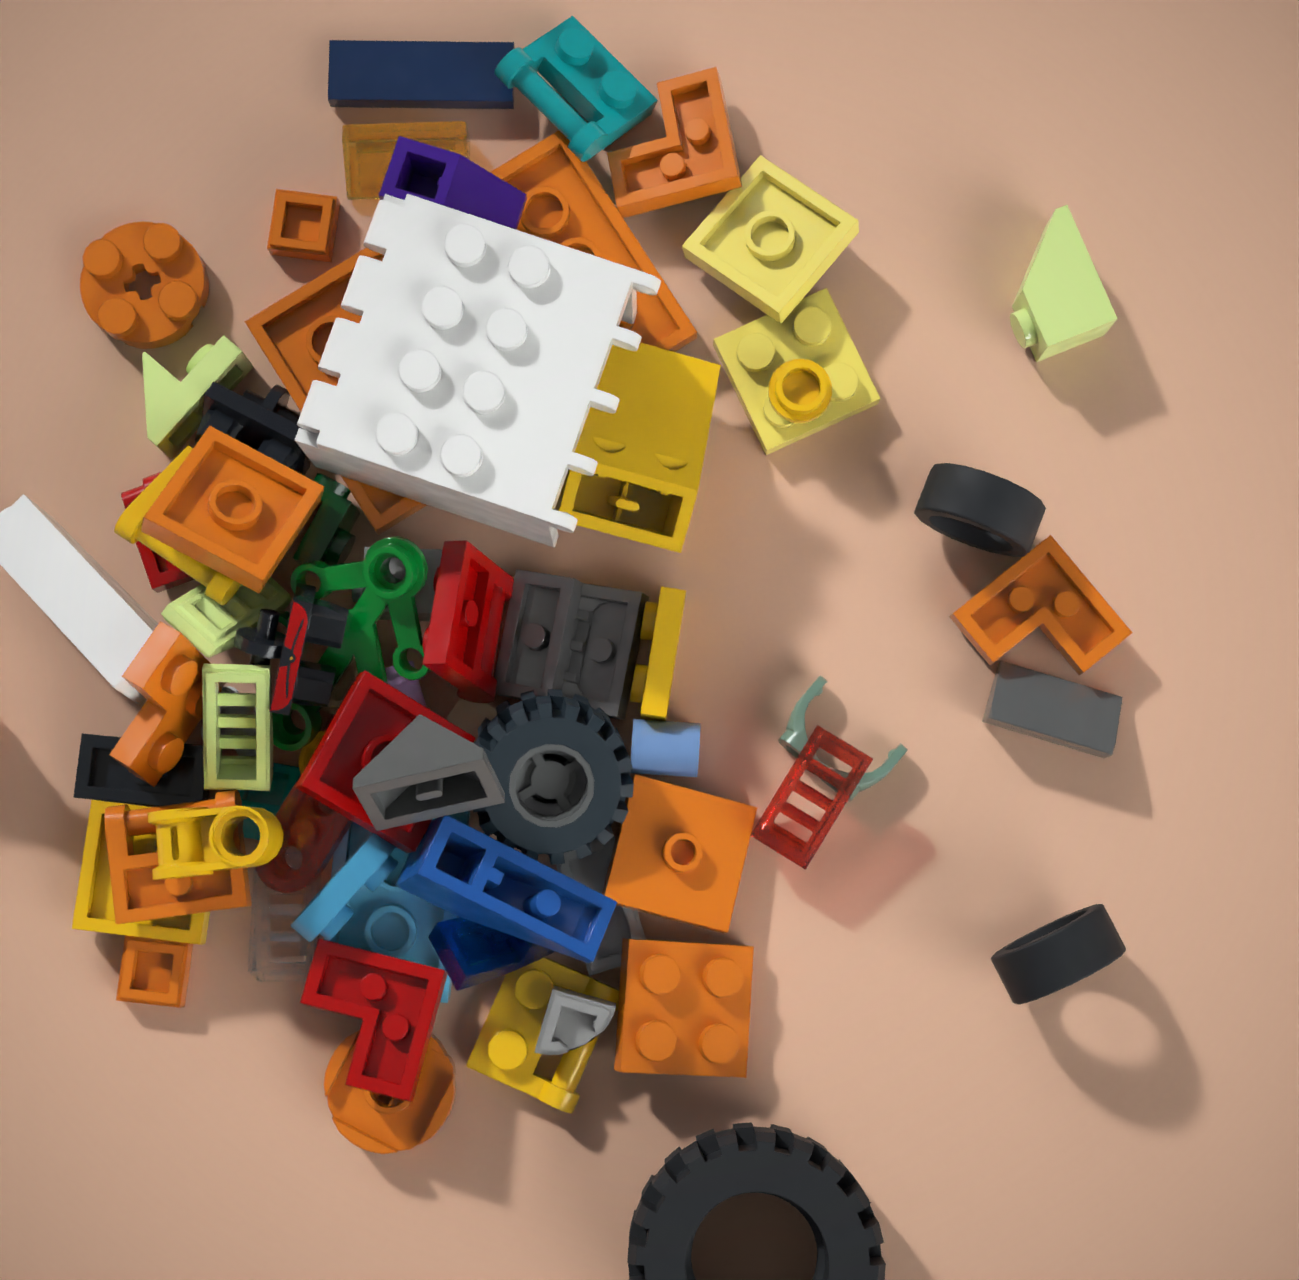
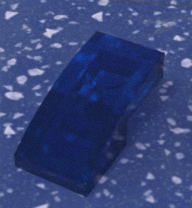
[428,917,556,991]

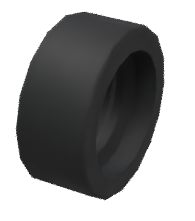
[914,463,1046,557]
[991,904,1126,1005]

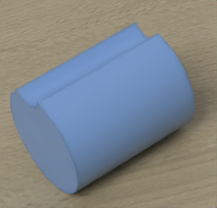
[630,719,701,777]

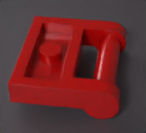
[422,540,514,703]

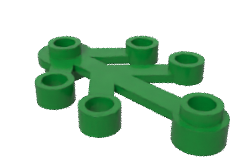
[272,536,431,751]

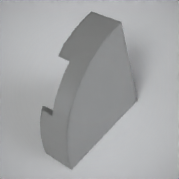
[534,985,616,1055]

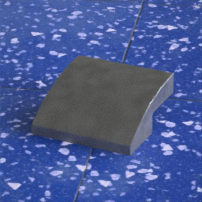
[494,569,649,720]

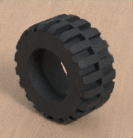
[627,1122,886,1280]

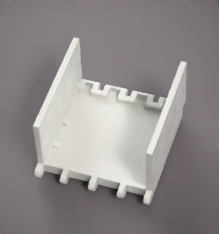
[295,194,661,548]

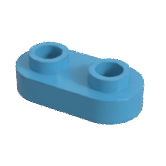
[290,833,399,943]

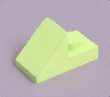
[142,335,254,459]

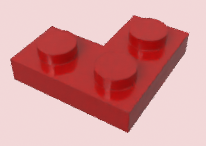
[300,938,448,1103]

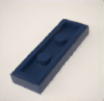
[328,40,515,109]

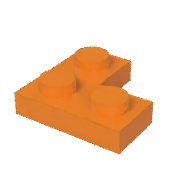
[607,67,742,218]
[949,535,1133,675]
[109,621,226,787]

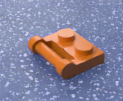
[104,790,252,924]

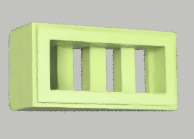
[161,577,291,658]
[202,663,273,791]

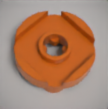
[80,221,209,349]
[324,1030,456,1154]

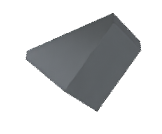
[353,714,505,831]

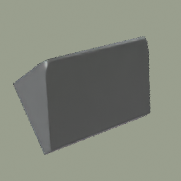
[982,661,1123,758]

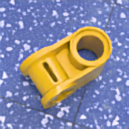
[148,806,284,880]

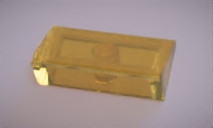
[342,121,470,200]

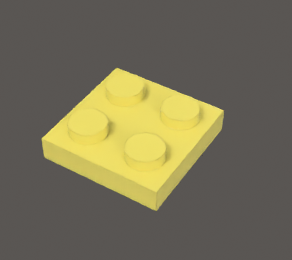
[682,155,859,324]
[713,288,881,455]

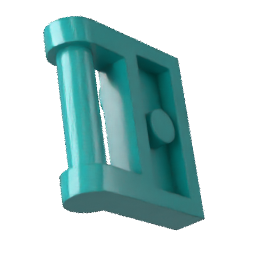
[494,16,658,162]

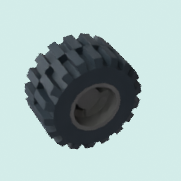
[473,689,634,865]

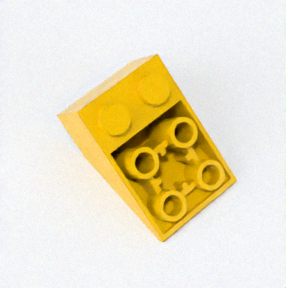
[554,342,721,553]

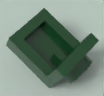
[292,473,360,575]

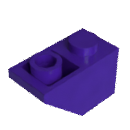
[379,136,527,230]

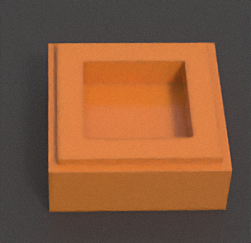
[267,189,340,263]
[116,936,193,1008]

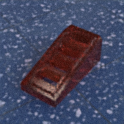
[750,724,873,870]

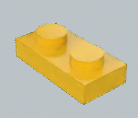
[630,586,686,721]

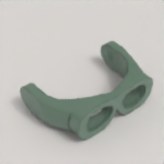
[778,675,908,802]

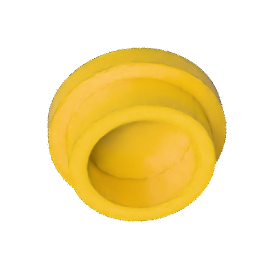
[768,359,832,423]

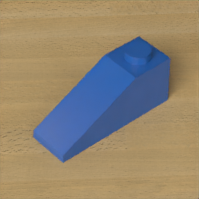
[395,815,617,963]

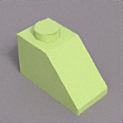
[1010,205,1118,362]

